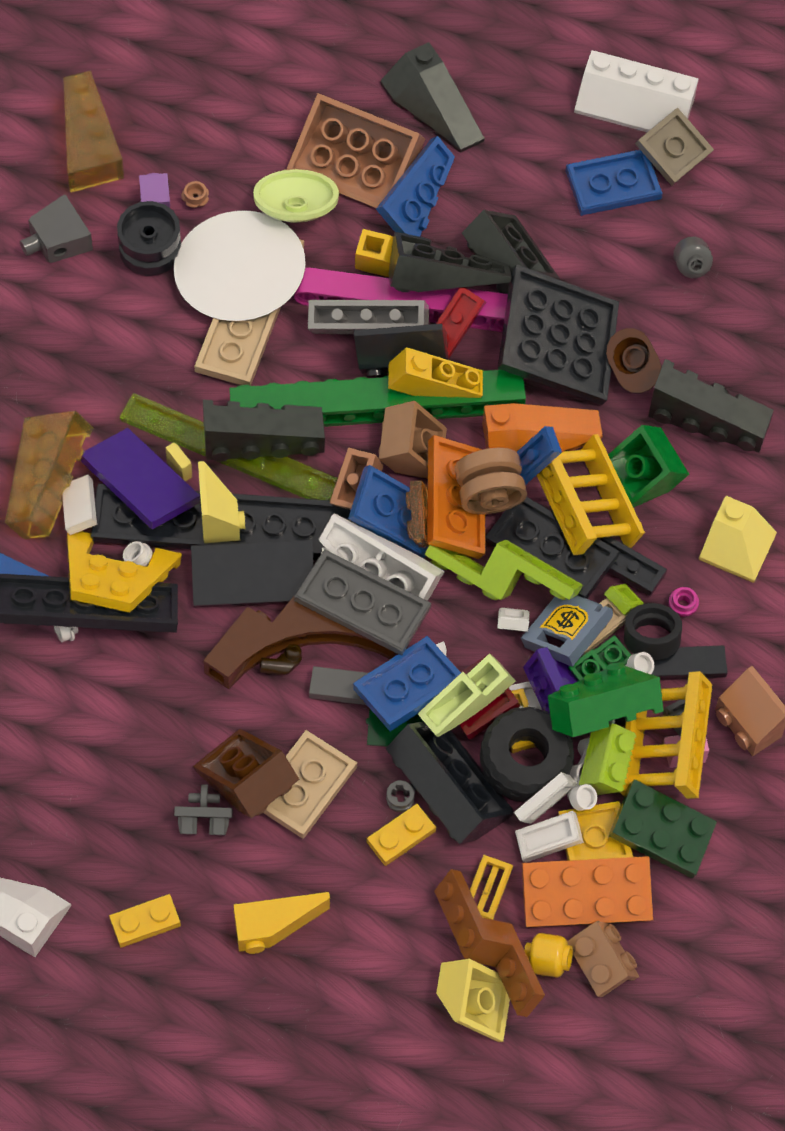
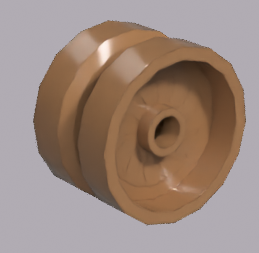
[454,448,527,514]

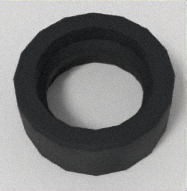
[624,603,682,660]

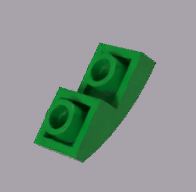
[568,635,631,681]

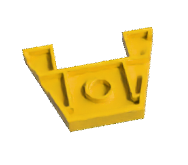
[67,531,182,613]

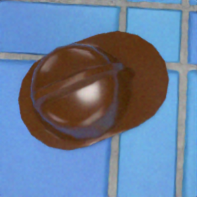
[606,328,662,393]

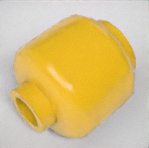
[524,933,573,978]

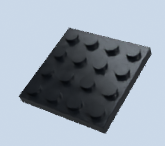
[497,264,619,405]

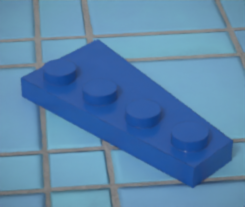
[376,136,455,237]

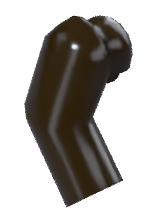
[259,644,302,675]

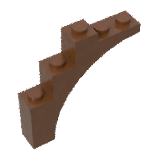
[203,596,408,689]

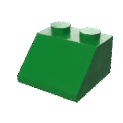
[608,425,689,508]

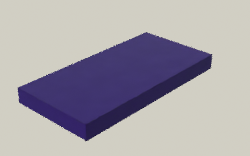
[80,428,200,529]

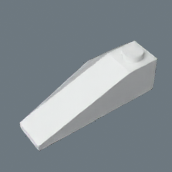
[319,513,445,601]
[0,878,71,957]

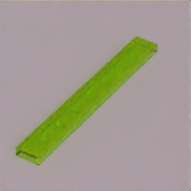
[120,393,338,501]

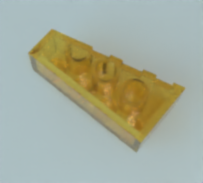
[64,70,124,193]
[5,410,93,539]

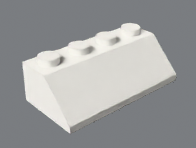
[574,50,699,132]

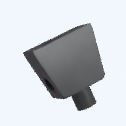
[19,195,93,263]

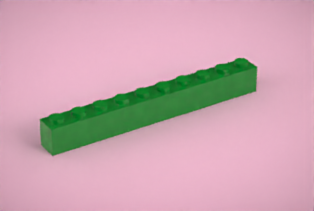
[229,369,526,427]

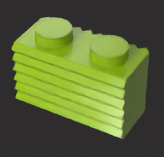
[579,723,637,795]

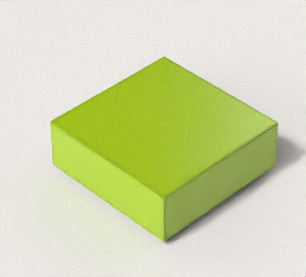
[604,584,643,615]

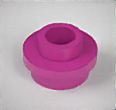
[669,587,699,617]

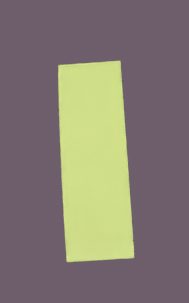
[418,653,516,737]

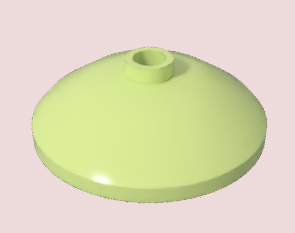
[253,169,339,223]

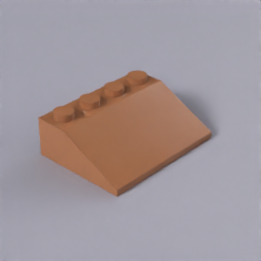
[286,93,425,208]

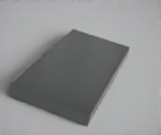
[295,549,432,656]

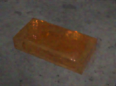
[406,480,429,547]

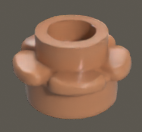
[181,181,209,208]

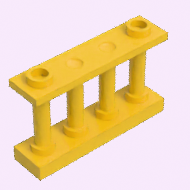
[537,434,645,555]
[620,671,712,799]

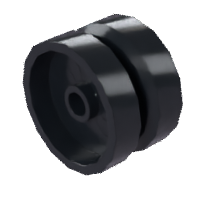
[117,201,181,276]

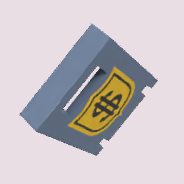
[521,595,613,667]

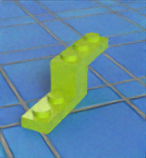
[425,540,583,600]

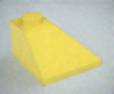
[198,461,245,543]
[699,496,777,583]
[436,959,510,1042]

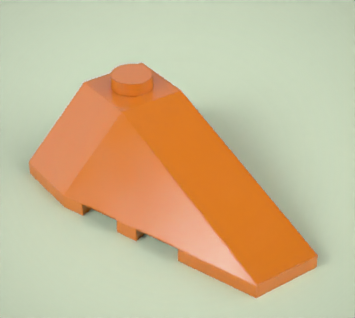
[482,403,603,452]

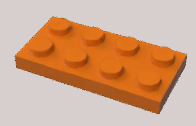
[427,435,485,559]
[522,856,653,927]

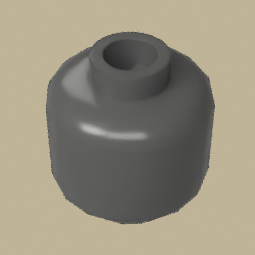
[673,236,713,278]

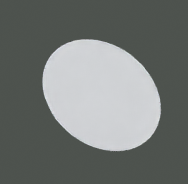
[174,211,305,321]

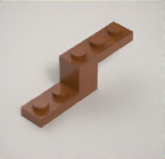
[434,869,545,1017]

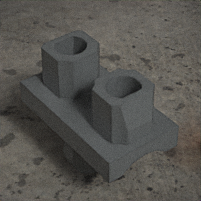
[174,784,233,835]

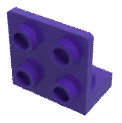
[523,647,578,713]

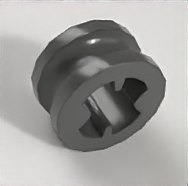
[386,780,415,812]

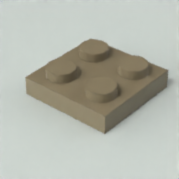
[635,108,714,186]

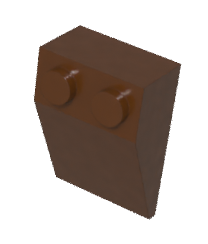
[193,729,300,819]

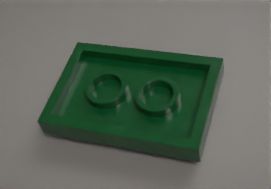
[609,779,717,878]

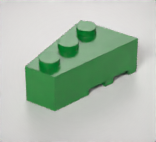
[548,663,664,737]

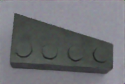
[648,359,774,453]
[203,400,325,462]

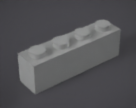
[308,300,429,334]

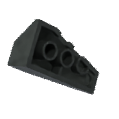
[380,42,485,153]
[389,232,512,292]

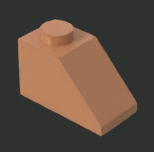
[330,448,383,510]

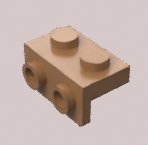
[567,921,639,997]

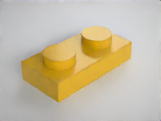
[367,804,436,866]
[109,894,181,948]

